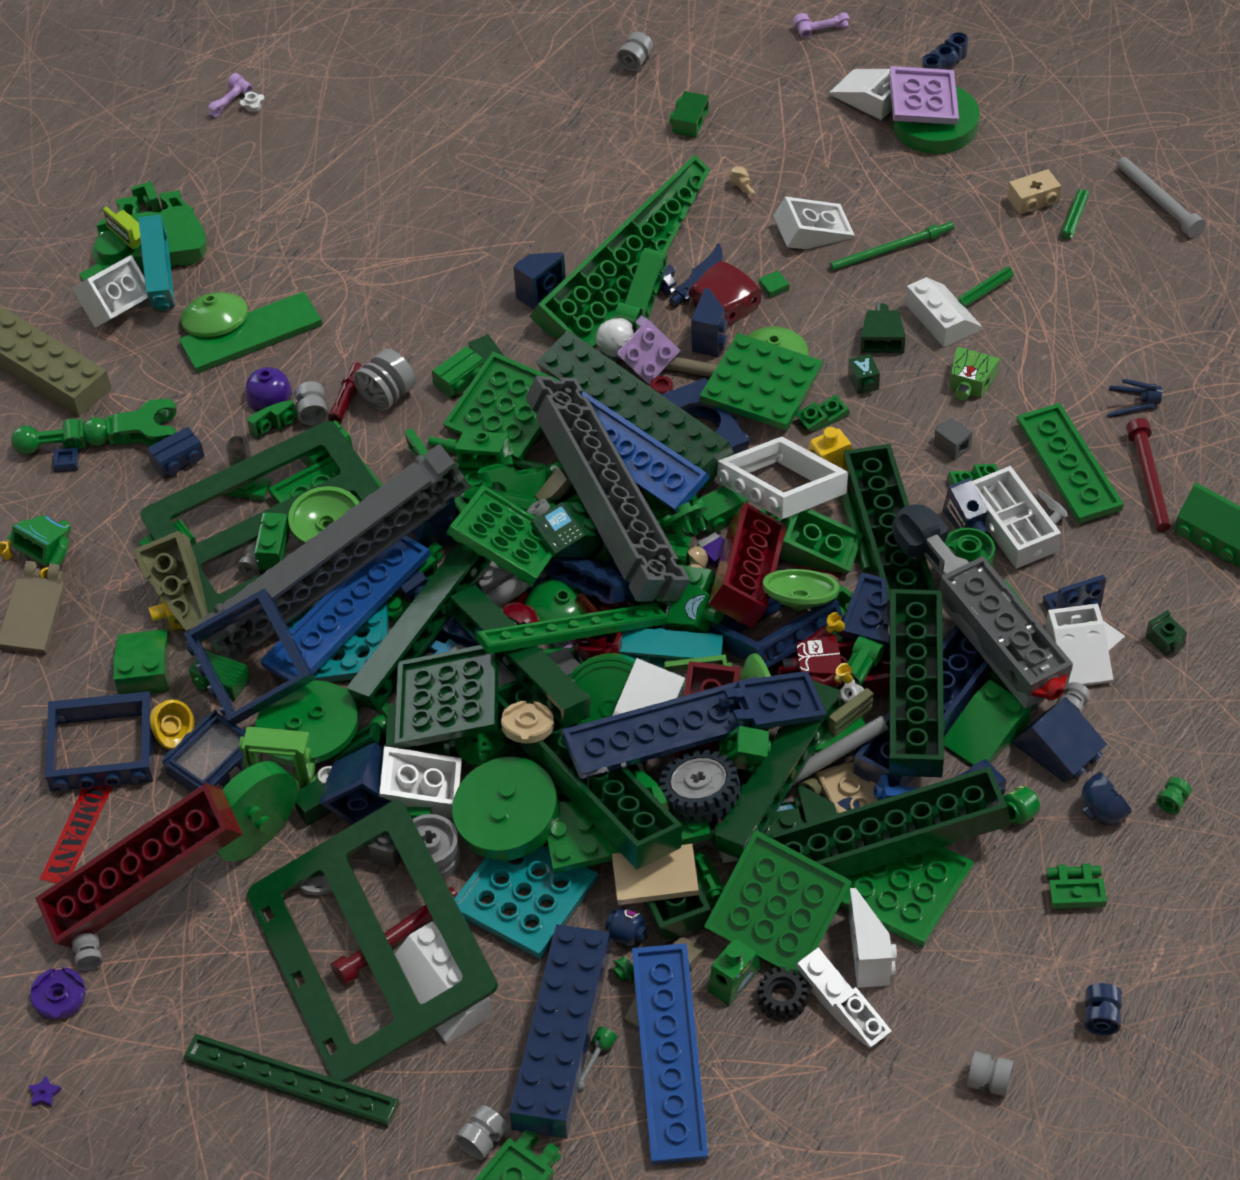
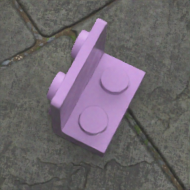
[617,315,681,384]

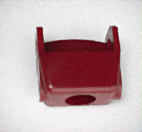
[689,261,761,324]

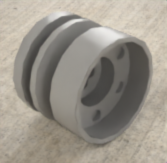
[353,348,416,411]

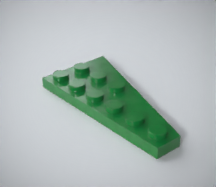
[547,802,712,874]

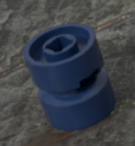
[1084,983,1122,1035]

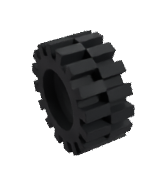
[758,967,808,1022]

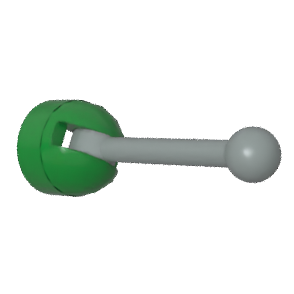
[578,1026,618,1090]

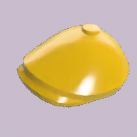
[150,699,194,750]

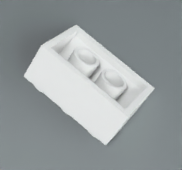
[906,277,982,347]

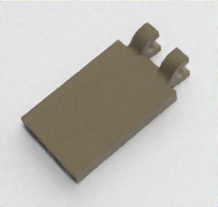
[0,561,66,654]

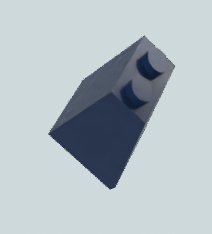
[1011,697,1107,782]
[320,742,392,825]

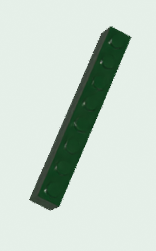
[346,542,492,712]
[450,585,591,729]
[713,681,842,859]

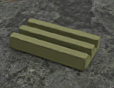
[829,688,874,737]

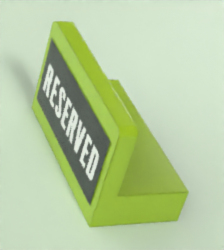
[102,206,141,249]

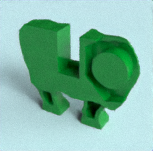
[92,190,207,272]

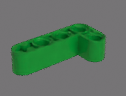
[614,248,668,333]

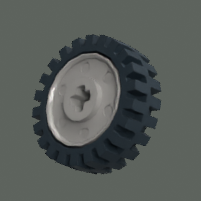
[660,750,741,824]

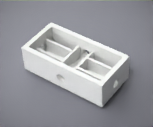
[973,466,1061,569]

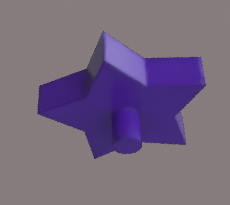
[28,1076,62,1107]

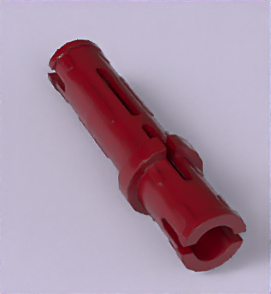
[328,362,363,423]

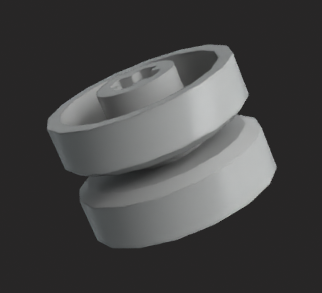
[403,814,461,880]

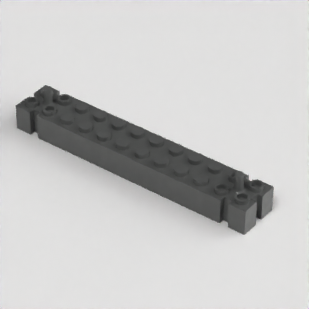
[525,376,690,601]
[197,444,471,661]

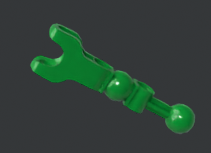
[11,399,177,455]
[478,461,564,497]

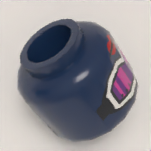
[605,907,648,947]

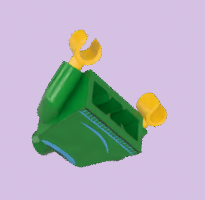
[0,515,71,579]

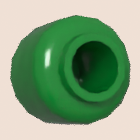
[1003,786,1040,825]

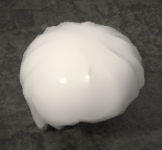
[596,318,634,358]

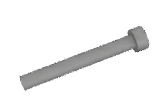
[1117,157,1206,238]
[793,716,889,785]

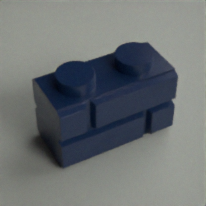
[147,427,204,478]

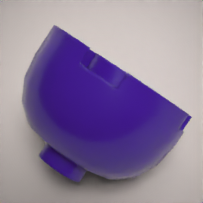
[245,367,292,411]

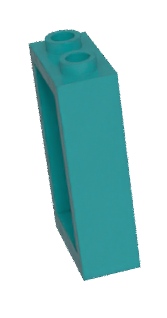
[138,214,175,310]

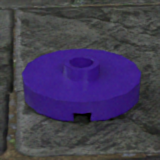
[30,967,86,1020]

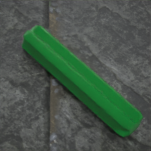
[1061,188,1089,239]
[958,266,1014,307]

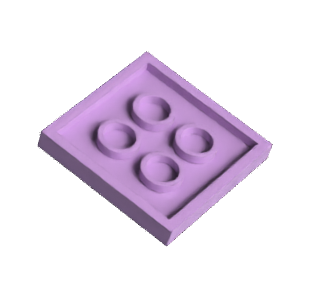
[889,66,959,125]

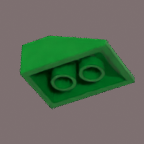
[779,509,863,574]
[114,629,169,695]
[944,680,1031,766]

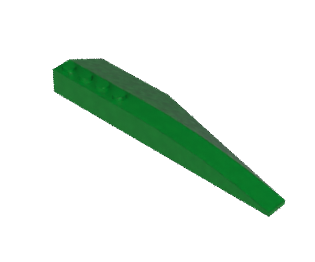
[529,155,710,347]

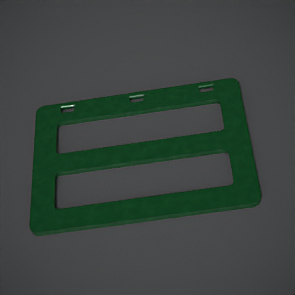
[140,421,380,614]
[247,800,498,1082]

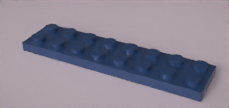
[561,676,757,779]

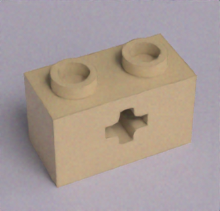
[1008,169,1061,215]

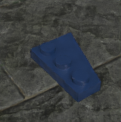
[840,572,889,648]

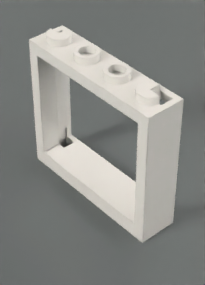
[717,437,848,519]

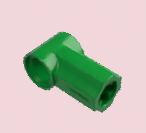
[847,636,884,686]

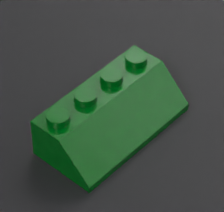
[1174,483,1240,567]

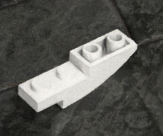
[796,948,891,1048]

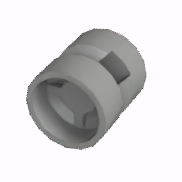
[616,32,653,71]
[294,381,328,426]
[967,1051,1014,1097]
[455,1105,508,1160]

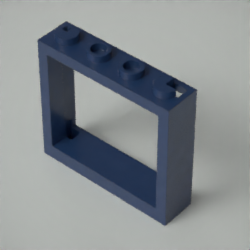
[184,588,316,725]
[709,597,844,668]
[45,692,154,792]

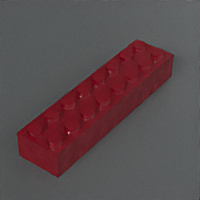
[35,783,243,948]

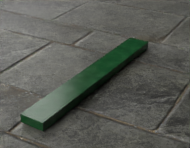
[183,1033,399,1128]

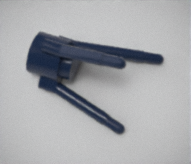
[1107,379,1162,417]

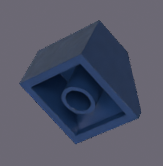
[513,252,566,310]
[691,288,728,357]

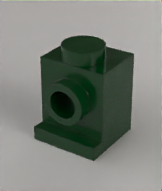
[1145,610,1187,656]

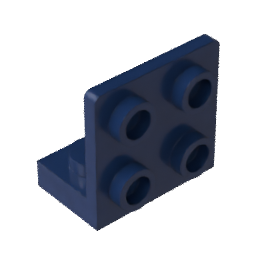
[1042,575,1106,610]

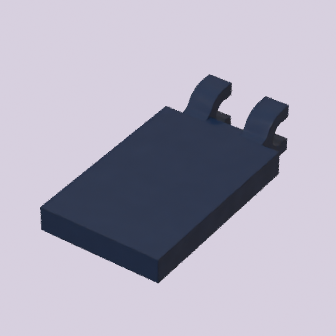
[719,671,826,731]

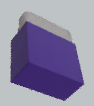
[697,532,725,569]

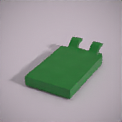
[475,1130,561,1180]

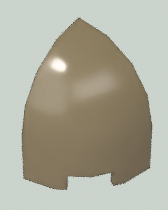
[535,467,573,501]

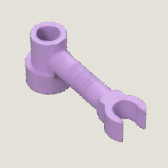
[793,13,850,39]
[208,73,253,118]

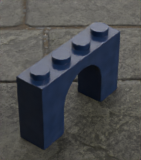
[662,378,750,454]

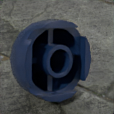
[1081,772,1132,825]

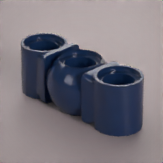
[922,32,968,70]

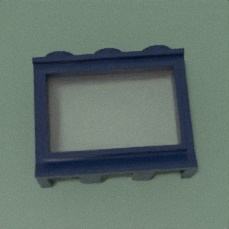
[162,709,263,792]

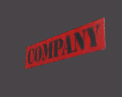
[40,786,113,883]

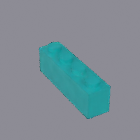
[620,628,723,669]

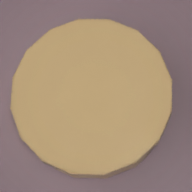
[501,701,554,743]

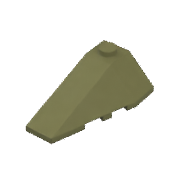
[134,531,208,631]

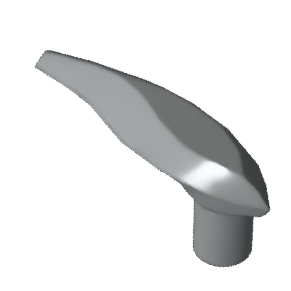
[1037,489,1068,525]

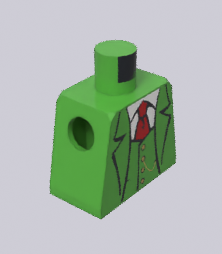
[950,347,1000,401]

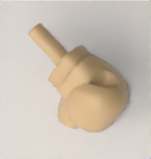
[730,166,756,197]
[688,546,708,569]

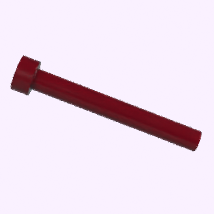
[1126,418,1171,532]
[330,887,458,986]

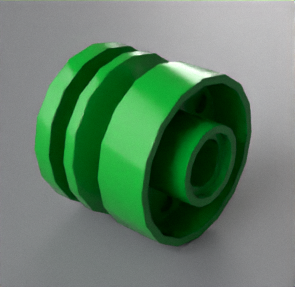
[940,528,995,578]

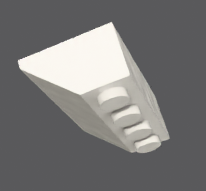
[395,922,493,1045]

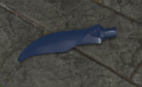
[669,244,723,306]

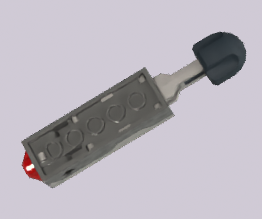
[892,504,1073,709]

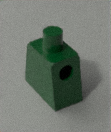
[860,303,905,353]

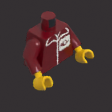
[782,612,853,689]

